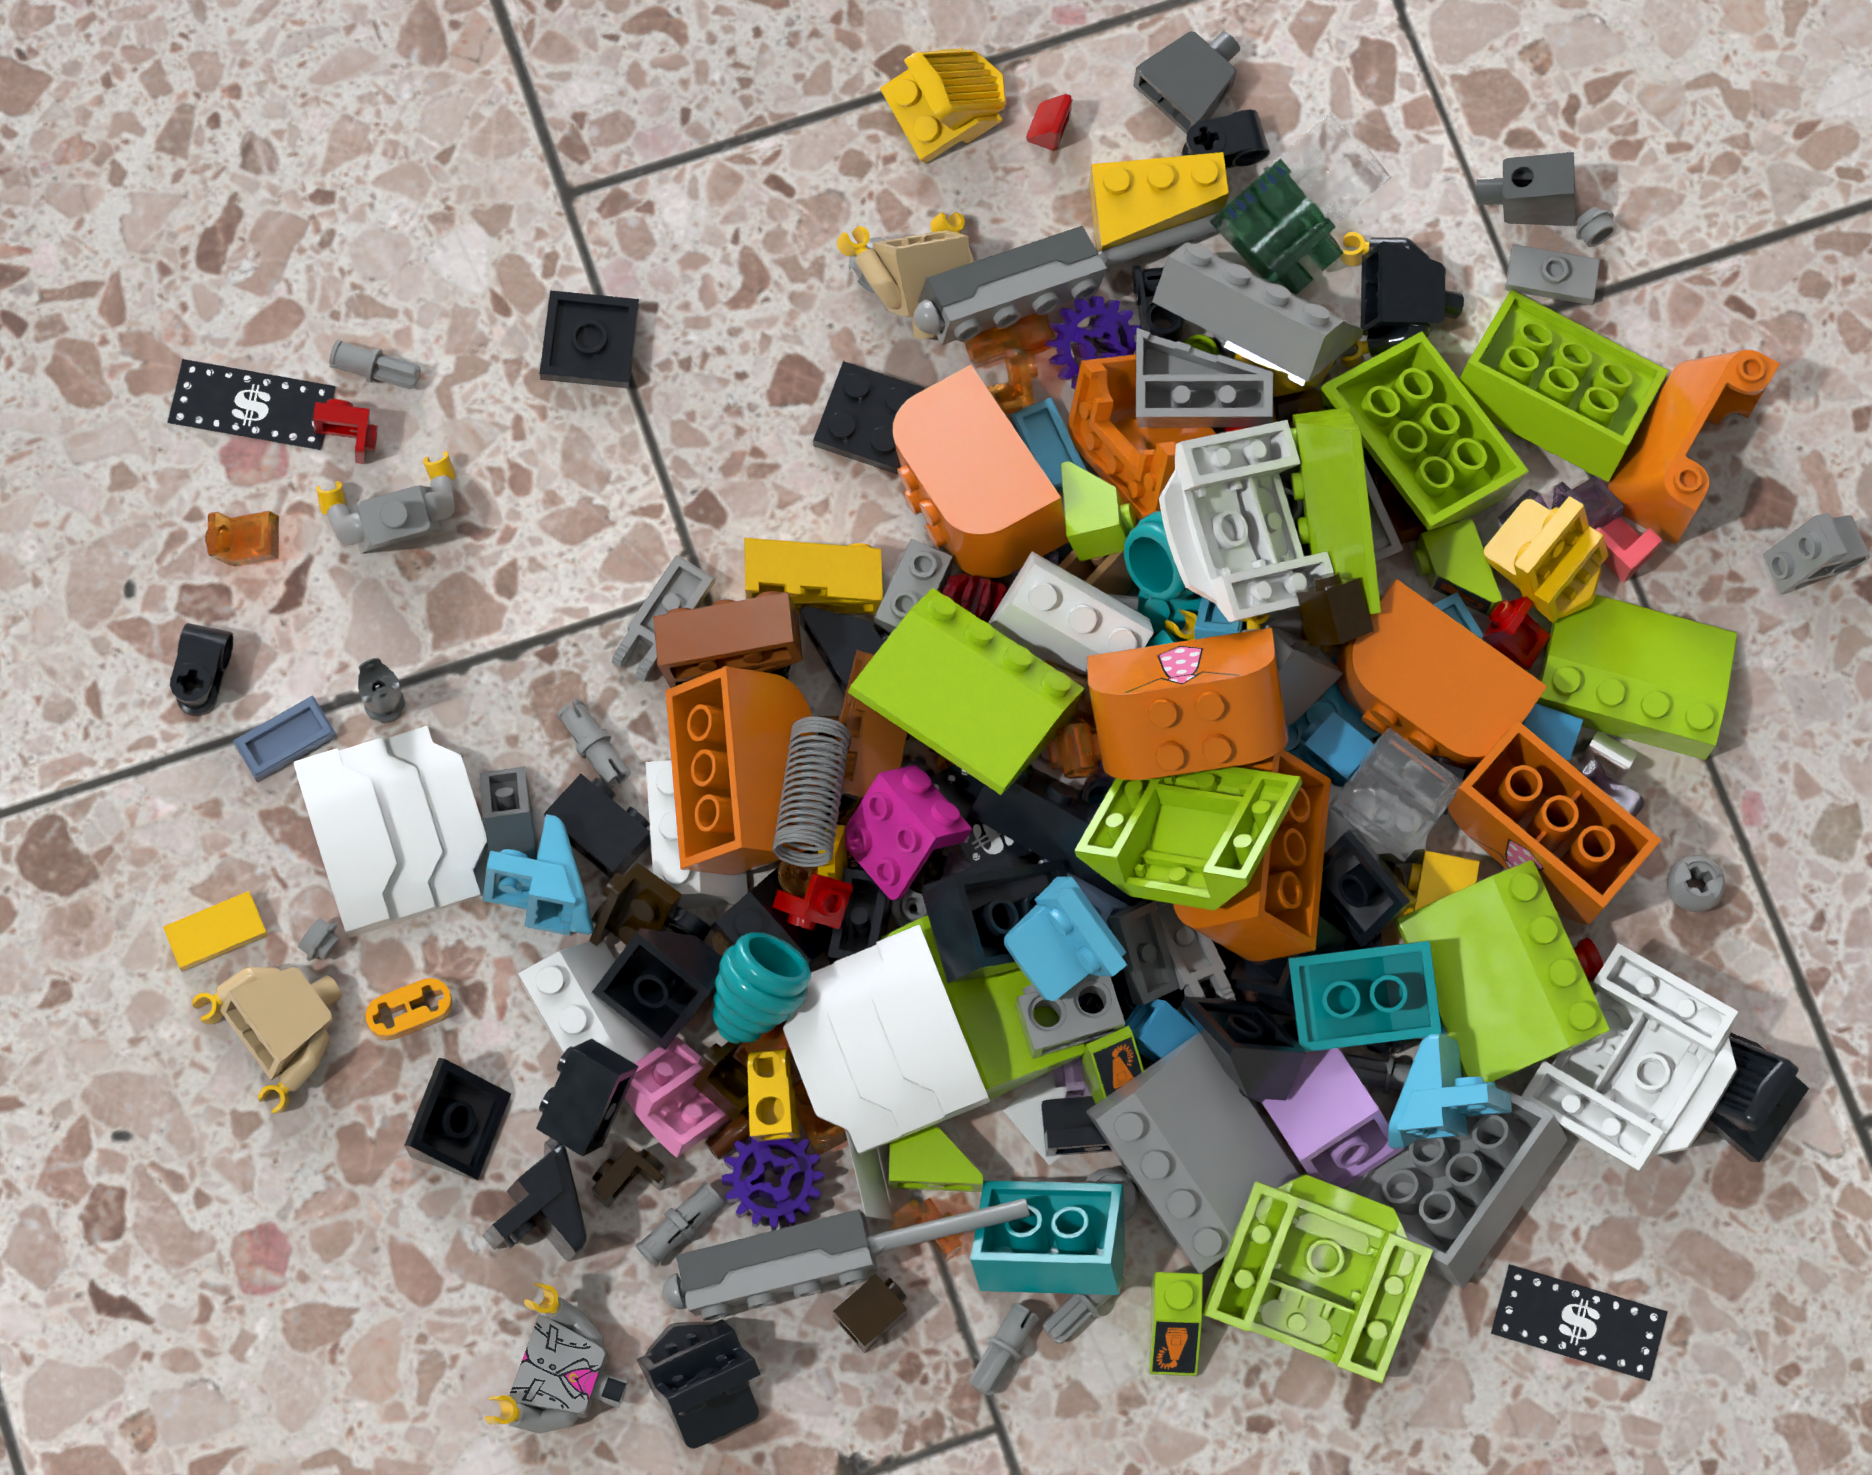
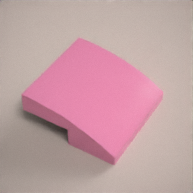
[625,1036,731,1158]

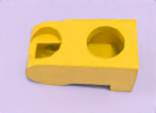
[748,1049,800,1142]

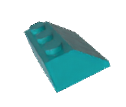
[970,1181,1125,1295]

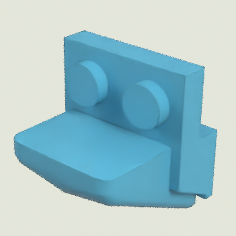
[483,814,594,936]
[1004,877,1127,1001]
[1388,1033,1512,1149]

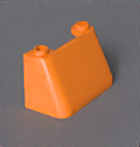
[1605,350,1780,545]
[1068,354,1240,521]

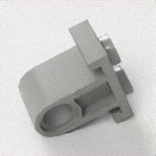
[1763,513,1870,594]

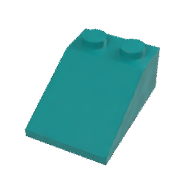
[1288,941,1442,1052]

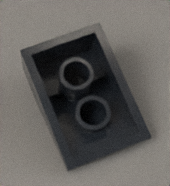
[922,860,1068,983]

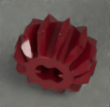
[942,574,1009,623]

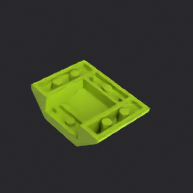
[1075,766,1302,911]

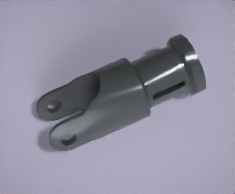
[358,658,405,724]

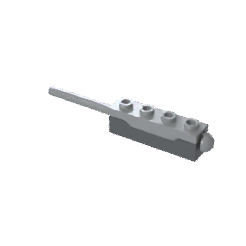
[914,212,1228,345]
[663,1198,1030,1321]

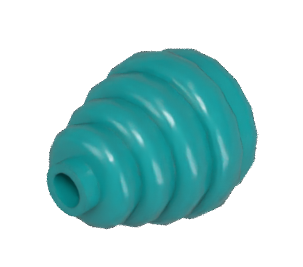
[1124,511,1195,601]
[712,932,811,1044]

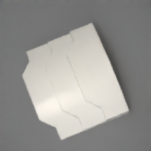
[1159,420,1334,622]
[294,726,488,938]
[783,925,990,1155]
[1521,943,1739,1172]

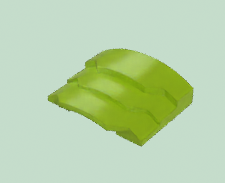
[1202,1174,1433,1384]

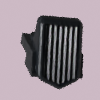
[1703,1033,1809,1163]
[482,1138,587,1261]
[637,1319,761,1449]

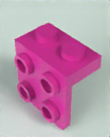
[845,765,972,900]

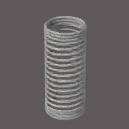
[772,716,851,867]

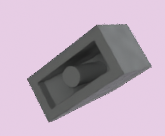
[480,766,537,860]

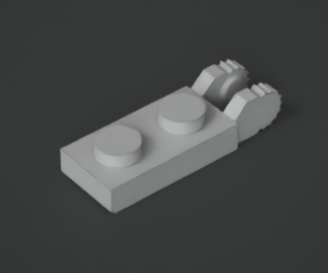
[611,555,715,683]
[1153,900,1236,1000]

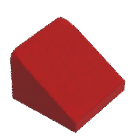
[1026,94,1073,151]

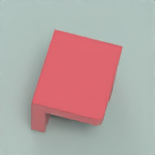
[1596,516,1662,583]

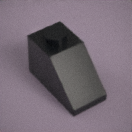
[800,606,888,696]

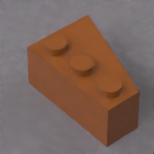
[653,591,803,688]
[823,650,908,798]

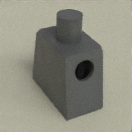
[1133,31,1240,134]
[1476,152,1575,226]

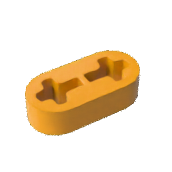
[365,978,453,1041]

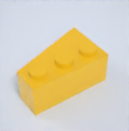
[1089,152,1229,252]
[744,537,883,616]

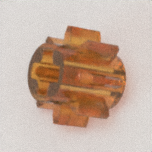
[1048,723,1102,779]

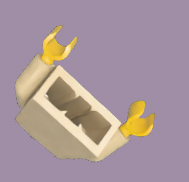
[837,212,975,339]
[192,967,341,1114]

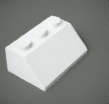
[988,551,1154,690]
[646,760,748,908]
[518,940,660,1063]

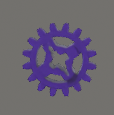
[1046,296,1142,390]
[722,1137,824,1231]

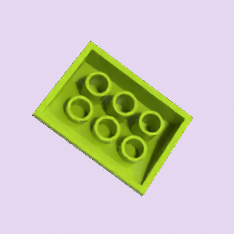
[1459,289,1669,482]
[1321,332,1529,531]
[1290,408,1381,614]
[848,588,1085,795]
[1536,594,1737,760]
[1395,859,1610,1082]
[881,915,1087,1100]

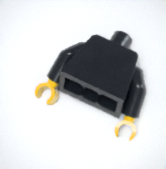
[1340,232,1464,367]

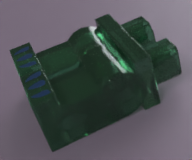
[1209,158,1343,295]

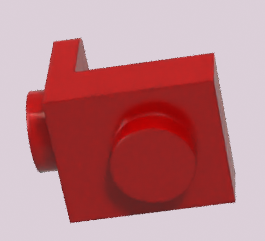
[313,399,378,464]
[1482,596,1550,670]
[772,873,853,931]

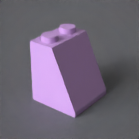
[1262,1042,1404,1189]

